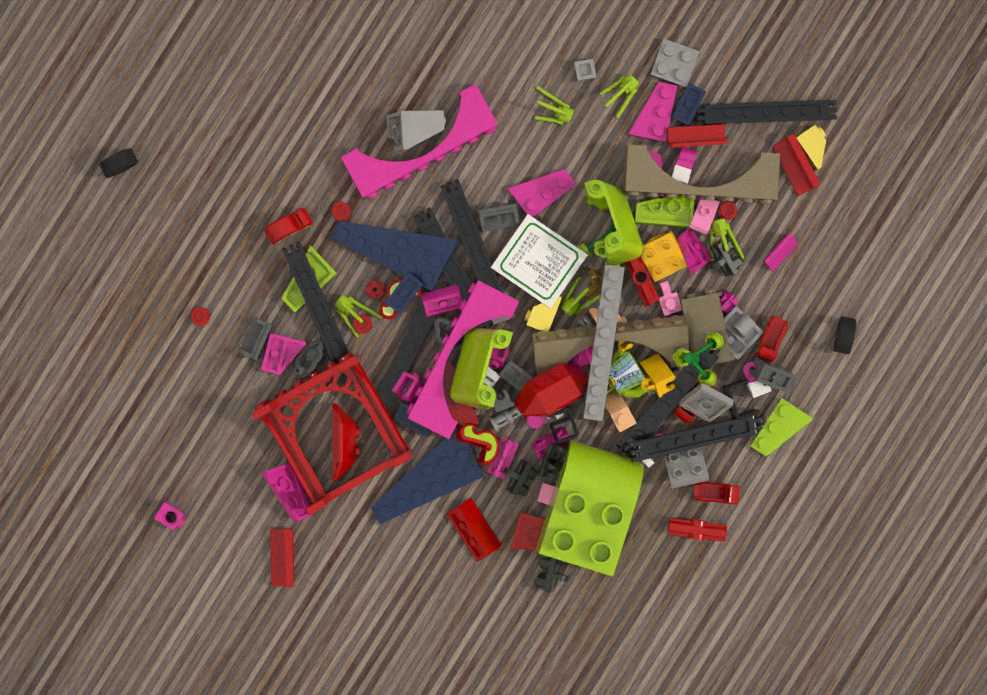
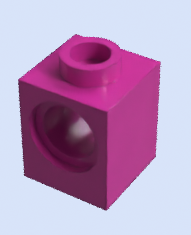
[154,501,186,530]

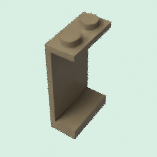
[681,289,735,364]

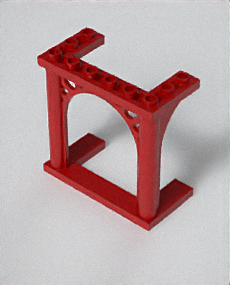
[251,352,414,516]

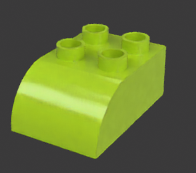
[535,440,644,576]

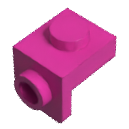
[568,345,594,366]
[488,346,510,370]

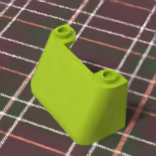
[584,180,643,266]
[450,328,513,410]

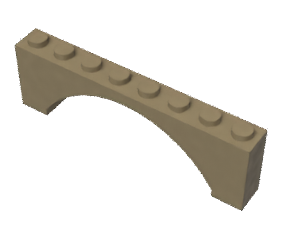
[623,144,780,204]
[532,315,689,376]

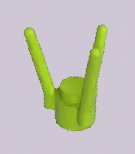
[600,74,639,118]
[534,86,574,125]
[709,219,744,262]
[561,269,600,317]
[334,295,383,338]

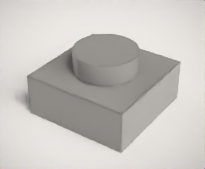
[574,58,597,82]

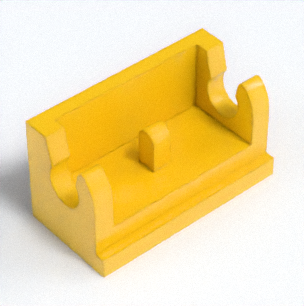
[639,354,675,398]

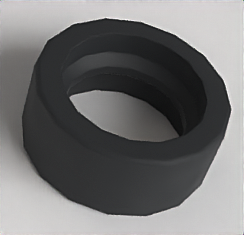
[99,148,138,178]
[834,316,857,354]

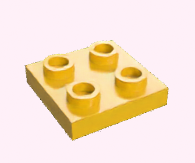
[641,231,687,282]

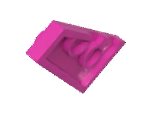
[628,82,677,142]
[508,169,576,217]
[261,463,312,522]

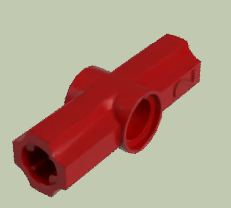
[624,257,660,307]
[668,518,727,542]

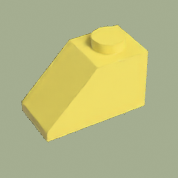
[797,125,826,171]
[524,296,562,332]

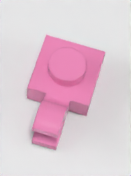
[659,281,682,316]

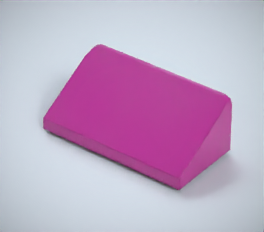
[763,234,798,271]
[421,285,462,317]

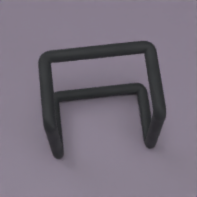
[723,379,760,420]
[547,404,579,443]

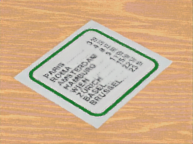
[491,214,588,308]

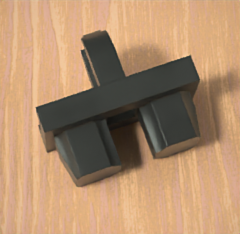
[709,240,743,276]
[538,443,568,481]
[504,459,538,496]
[535,557,569,592]

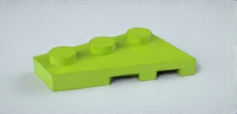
[635,195,695,228]
[282,245,337,313]
[750,398,813,457]

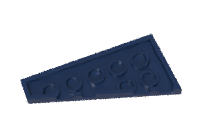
[331,221,459,291]
[371,425,484,524]

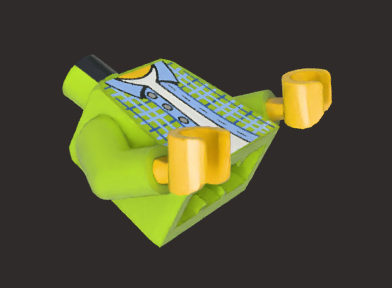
[607,341,655,398]

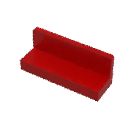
[667,124,728,147]
[772,134,821,196]
[446,498,501,562]
[270,528,294,587]

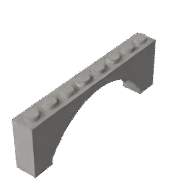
[581,264,625,423]

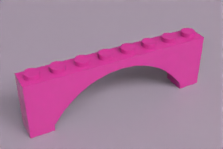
[341,84,498,200]
[406,280,520,439]

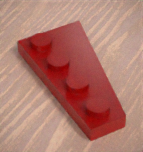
[510,512,545,550]

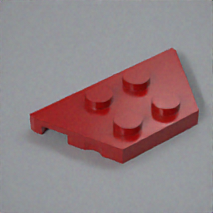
[443,357,480,425]

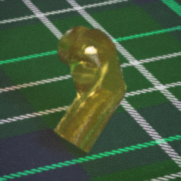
[583,269,601,298]

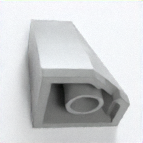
[386,110,446,152]

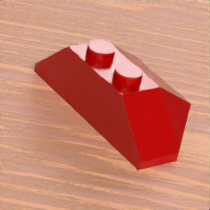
[514,363,589,417]
[332,404,360,481]

